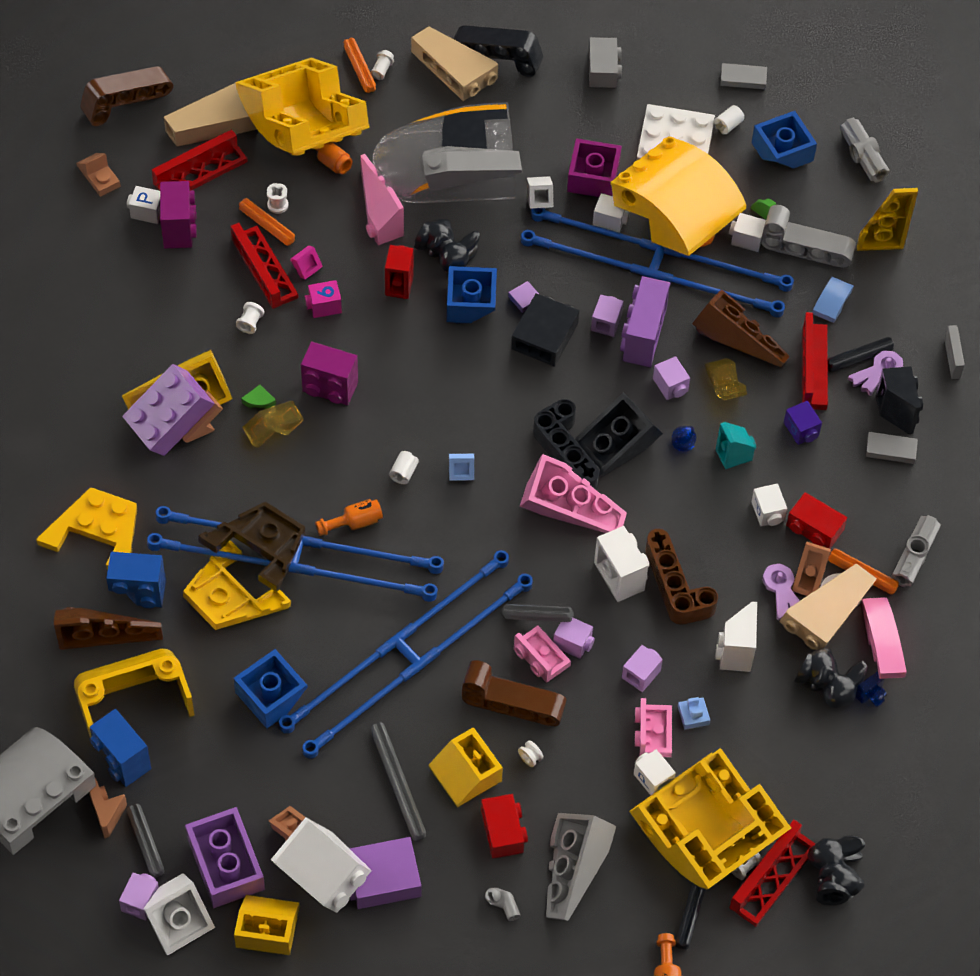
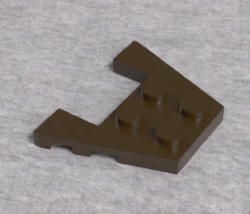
[198,501,305,592]

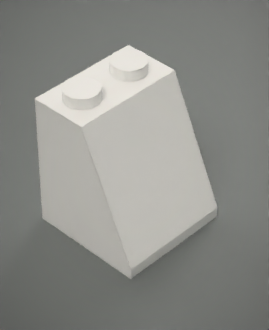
[271,817,372,913]

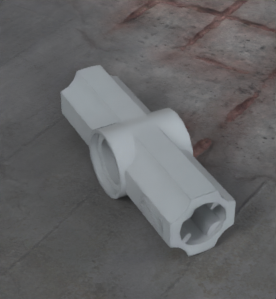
[840,117,890,183]
[891,515,941,587]

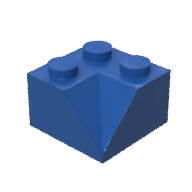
[751,111,817,168]
[447,266,497,323]
[106,552,166,608]
[233,649,307,729]
[90,709,151,787]

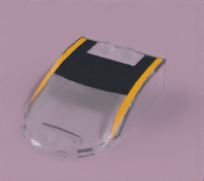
[372,102,516,203]

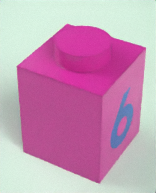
[305,280,342,318]

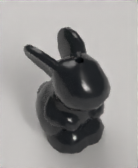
[414,219,480,272]
[794,648,867,709]
[807,835,865,905]

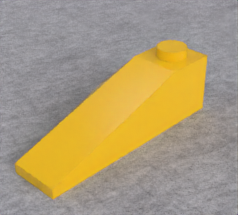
[856,188,918,251]
[122,350,232,410]

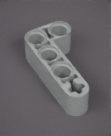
[761,205,856,268]

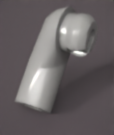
[485,888,521,921]

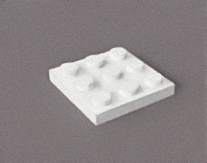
[636,104,715,161]

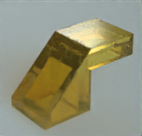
[705,358,747,400]
[242,400,304,448]

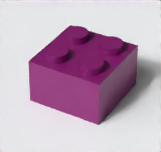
[567,138,622,197]
[160,181,197,249]
[301,341,358,405]

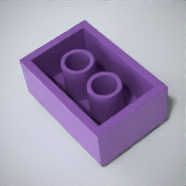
[620,276,670,367]
[122,364,215,456]
[185,807,265,908]

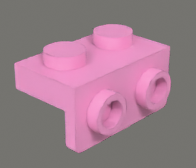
[514,626,571,683]
[635,698,672,757]

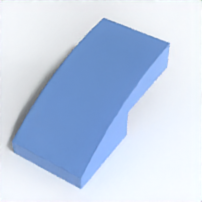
[812,277,854,323]

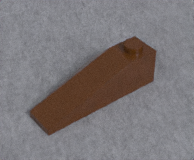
[692,289,790,367]
[54,607,163,650]

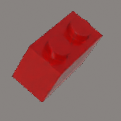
[385,245,414,299]
[786,492,848,549]
[481,794,528,859]

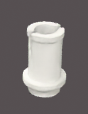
[370,50,394,80]

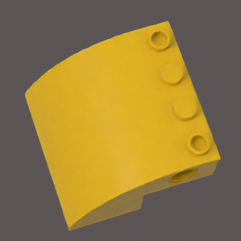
[235,58,370,156]
[610,136,746,256]
[629,748,791,890]

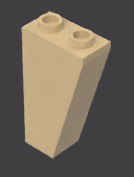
[411,26,499,101]
[164,83,257,147]
[779,563,877,650]

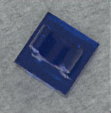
[856,671,887,707]

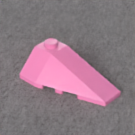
[360,154,404,246]
[520,454,627,533]

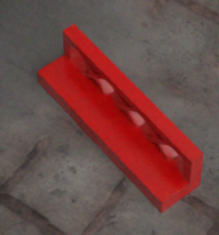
[152,129,248,191]
[231,223,299,309]
[802,312,828,410]
[730,819,816,927]

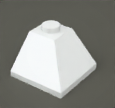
[143,873,215,955]

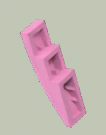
[861,597,906,679]

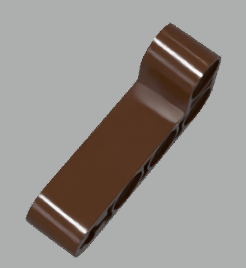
[80,66,174,126]
[646,529,718,625]
[462,660,567,726]

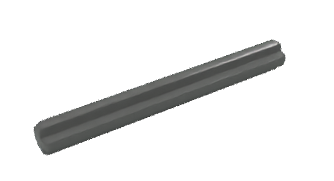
[371,722,426,841]

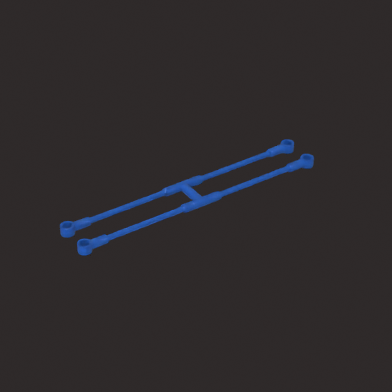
[521,208,794,317]
[147,506,444,602]
[279,550,533,759]

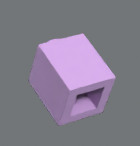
[591,295,623,337]
[653,356,690,400]
[553,618,595,659]
[622,645,663,692]
[119,873,159,921]

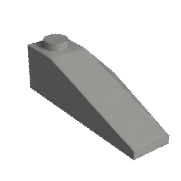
[422,146,522,191]
[546,813,616,921]

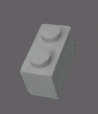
[589,37,622,88]

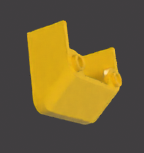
[74,649,195,738]

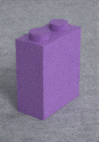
[350,837,422,909]

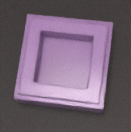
[508,281,539,313]

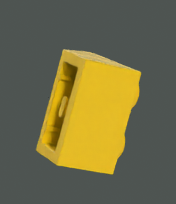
[429,727,503,808]
[234,895,300,955]

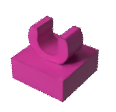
[290,246,323,280]

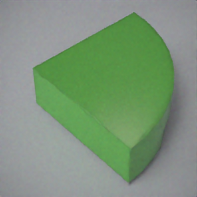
[751,199,776,220]
[241,385,276,409]

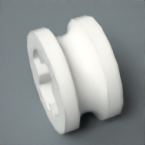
[518,741,544,767]

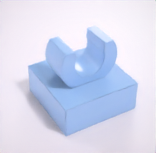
[449,454,474,481]
[678,697,710,730]

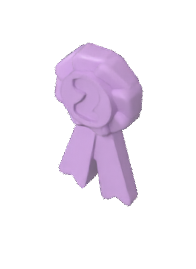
[848,351,903,396]
[762,564,799,620]

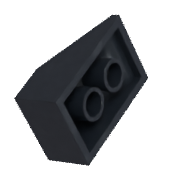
[575,392,663,478]

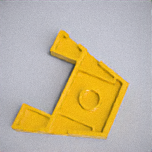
[36,487,137,570]
[183,540,291,630]

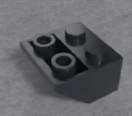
[875,366,923,434]

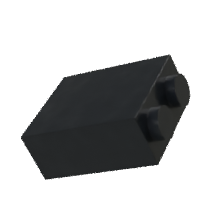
[511,293,580,367]

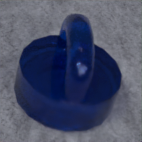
[671,426,697,451]

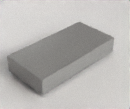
[720,63,767,90]
[944,325,965,379]
[866,432,918,464]

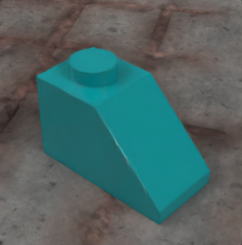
[715,422,756,469]

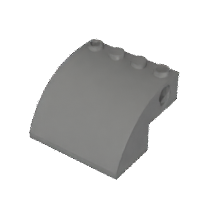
[0,727,96,855]

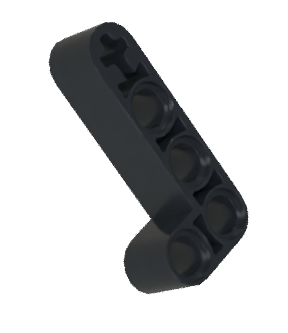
[453,25,543,77]
[533,399,599,490]

